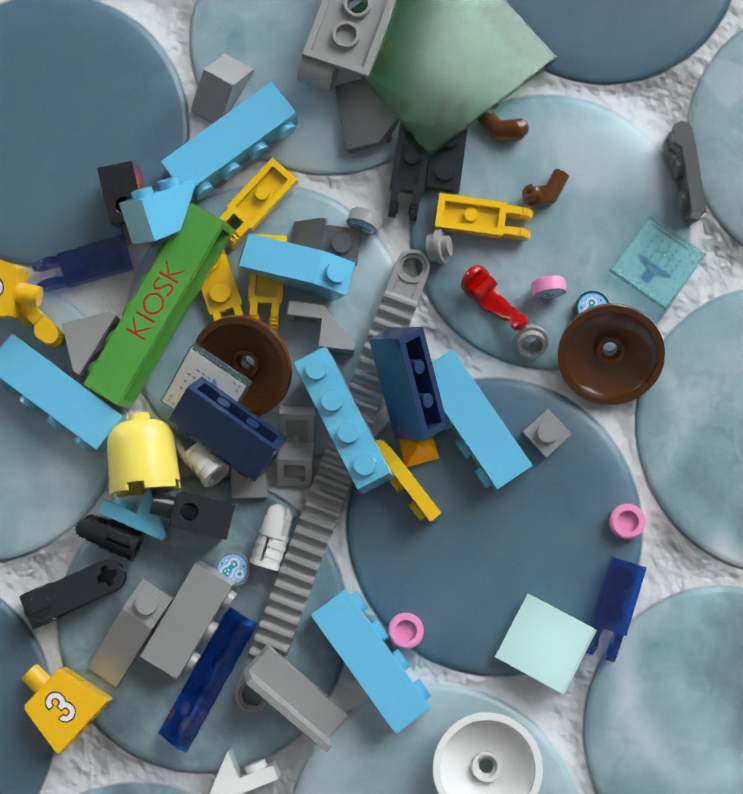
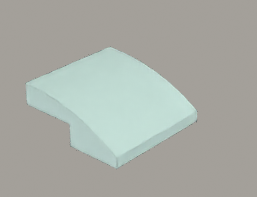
[495,594,597,695]

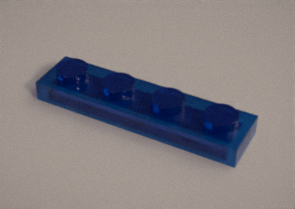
[158,607,258,752]

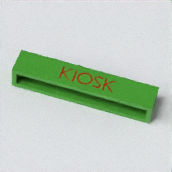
[83,202,235,410]

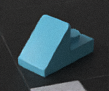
[98,488,171,542]

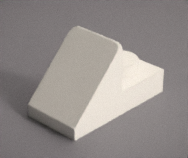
[209,747,280,794]

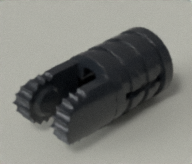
[75,514,145,561]

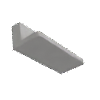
[243,644,348,752]

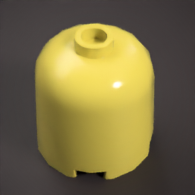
[107,412,181,497]

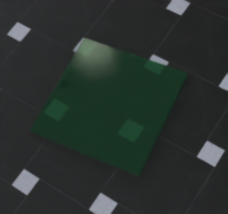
[350,0,557,155]

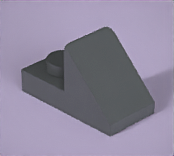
[291,218,362,266]

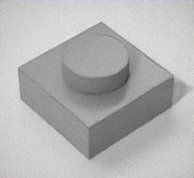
[522,409,572,458]

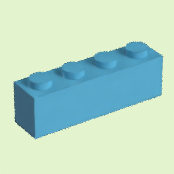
[161,81,298,202]
[0,333,129,453]
[294,346,395,494]
[432,349,533,492]
[311,589,432,734]

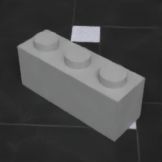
[140,560,238,679]

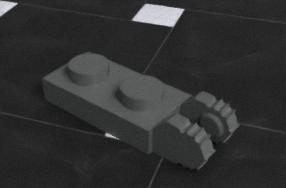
[666,120,706,222]

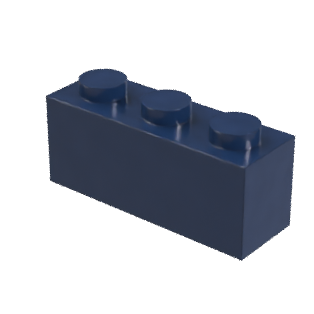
[369,327,448,440]
[168,377,288,481]

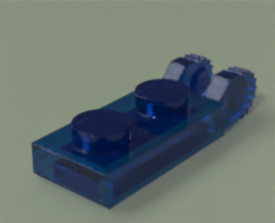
[31,234,134,292]
[585,556,647,662]

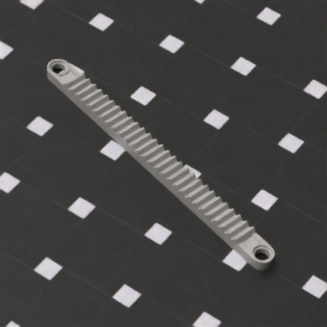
[234,249,430,714]

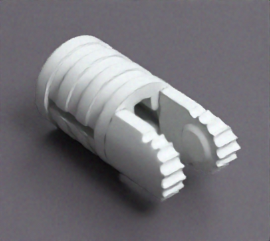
[175,436,229,487]
[249,504,293,572]

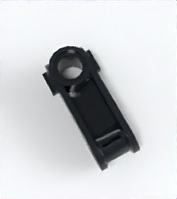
[19,560,127,630]

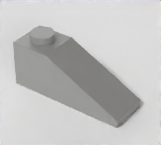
[87,578,175,688]

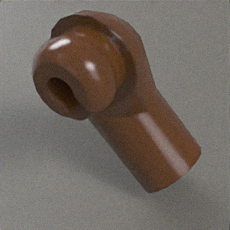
[477,107,529,142]
[522,169,569,208]

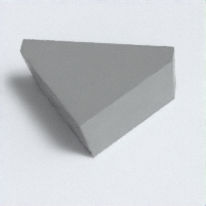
[191,54,254,124]
[62,311,121,379]

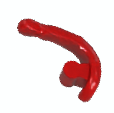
[461,265,528,331]

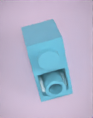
[119,176,195,244]

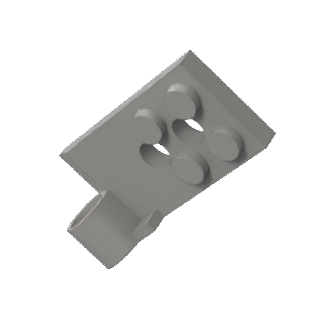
[297,0,397,91]

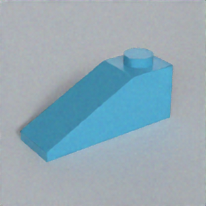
[237,233,355,302]

